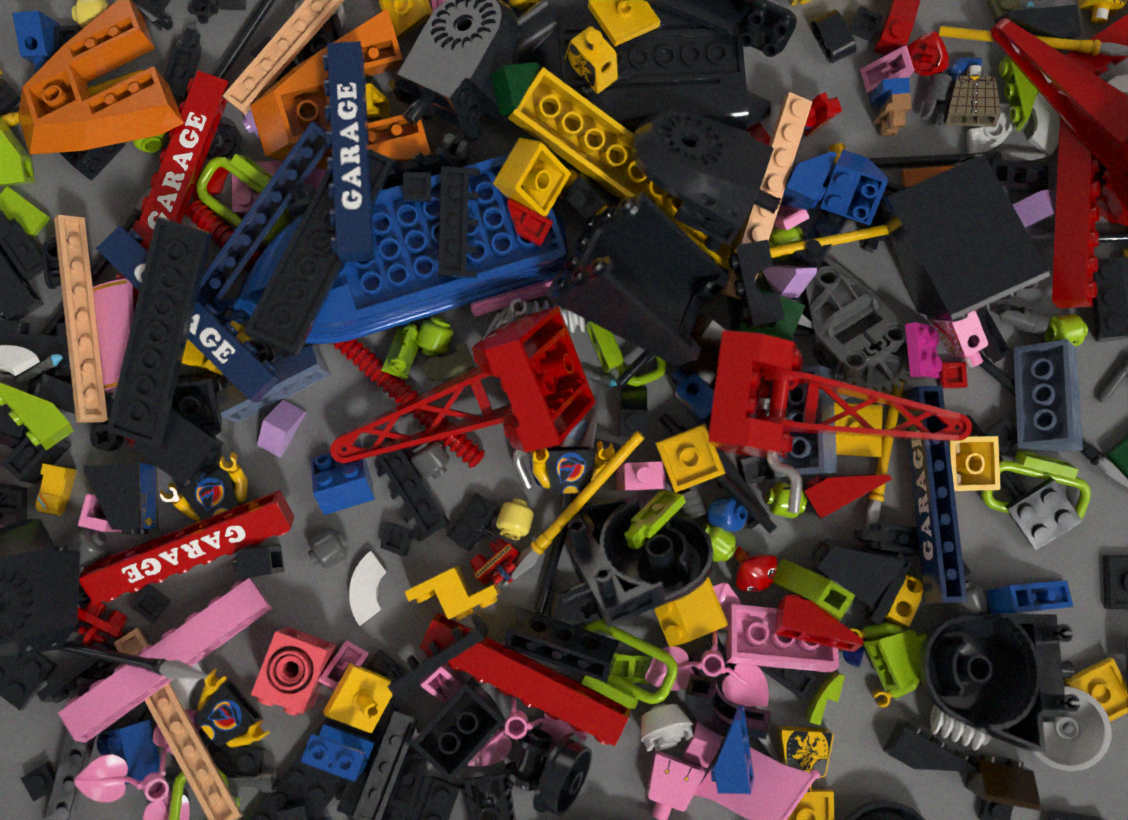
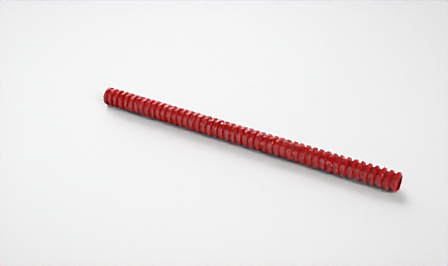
[185,199,486,469]

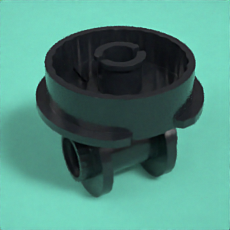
[504,728,592,816]

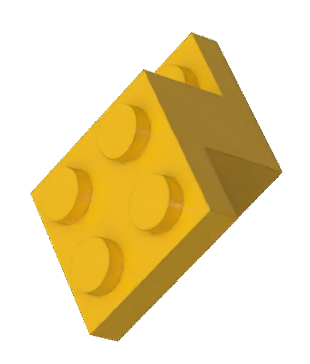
[405,566,501,621]

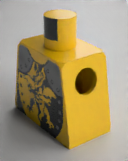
[565,26,618,94]
[777,726,834,792]

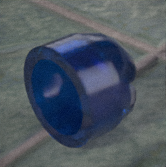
[843,646,864,668]

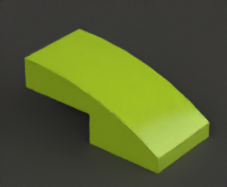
[611,653,654,685]
[804,671,845,725]

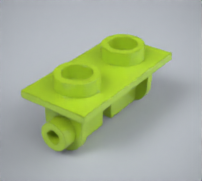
[381,324,419,380]

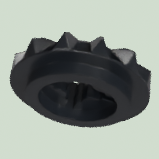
[206,123,242,160]

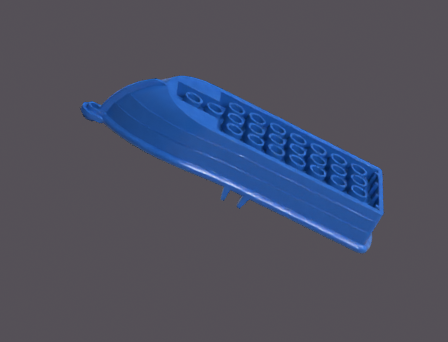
[215,154,567,344]

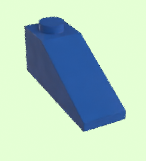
[986,580,1074,615]
[711,705,754,794]

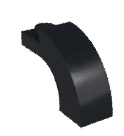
[27,373,114,424]
[685,674,771,739]

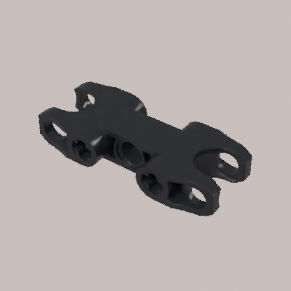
[0,320,71,378]

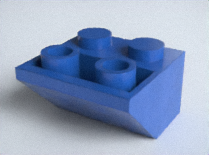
[820,150,889,225]
[780,151,837,211]
[311,444,375,515]
[96,719,160,785]

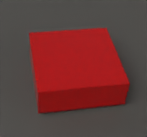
[938,361,968,389]

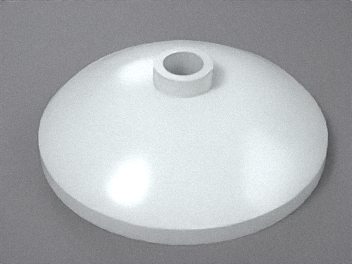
[1032,686,1112,771]

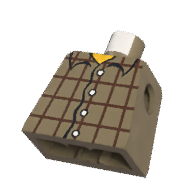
[945,65,1001,127]

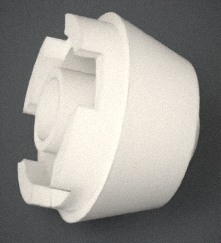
[641,703,694,752]

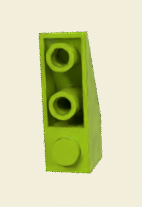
[999,55,1038,132]
[0,116,35,187]
[0,383,74,450]
[773,558,855,622]

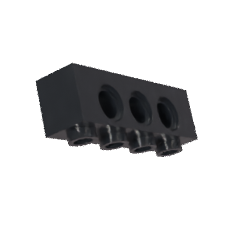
[504,607,620,683]

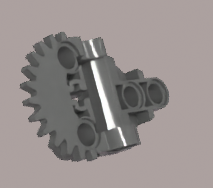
[797,256,910,395]

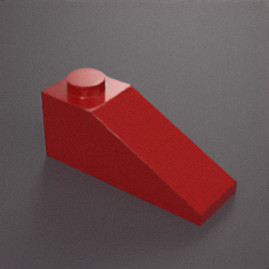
[873,0,920,56]
[803,473,892,519]
[774,594,863,652]

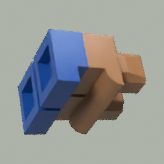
[869,77,912,137]

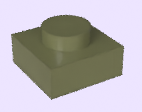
[986,0,1022,21]

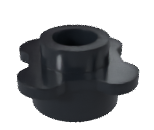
[188,0,219,24]

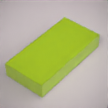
[0,186,51,238]

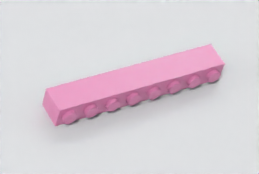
[58,578,273,743]

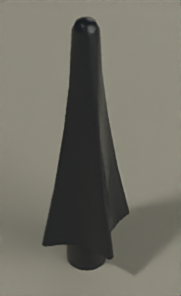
[132,0,173,31]

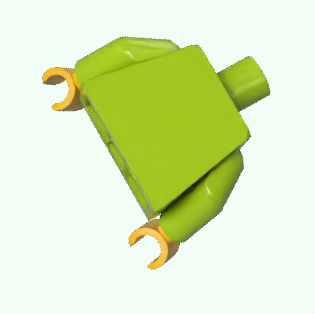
[849,622,927,708]

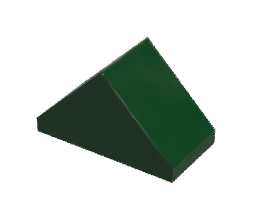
[490,62,540,116]

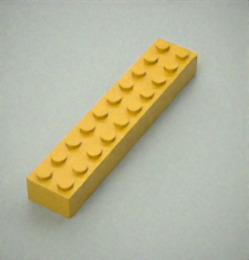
[508,67,745,270]

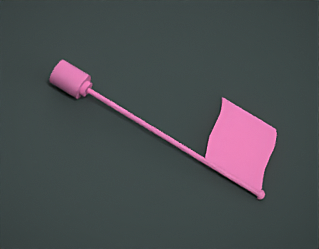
[694,747,820,820]

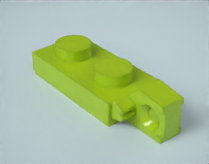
[624,489,686,549]

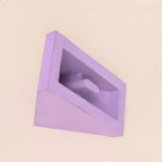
[1013,189,1056,228]
[762,265,817,298]
[257,400,306,458]

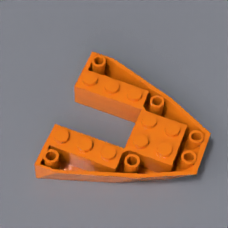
[18,0,184,155]
[250,8,431,169]

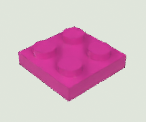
[905,322,942,380]

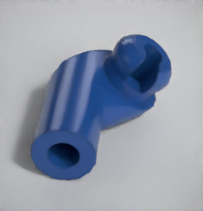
[947,57,982,82]

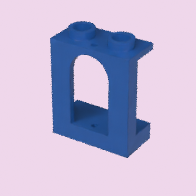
[301,723,376,782]

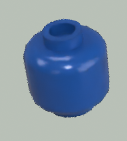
[707,497,748,532]

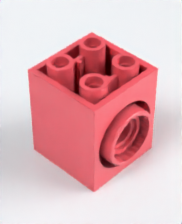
[251,626,338,716]

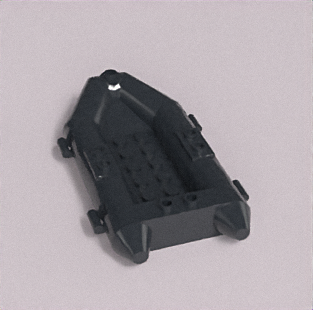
[516,0,771,134]

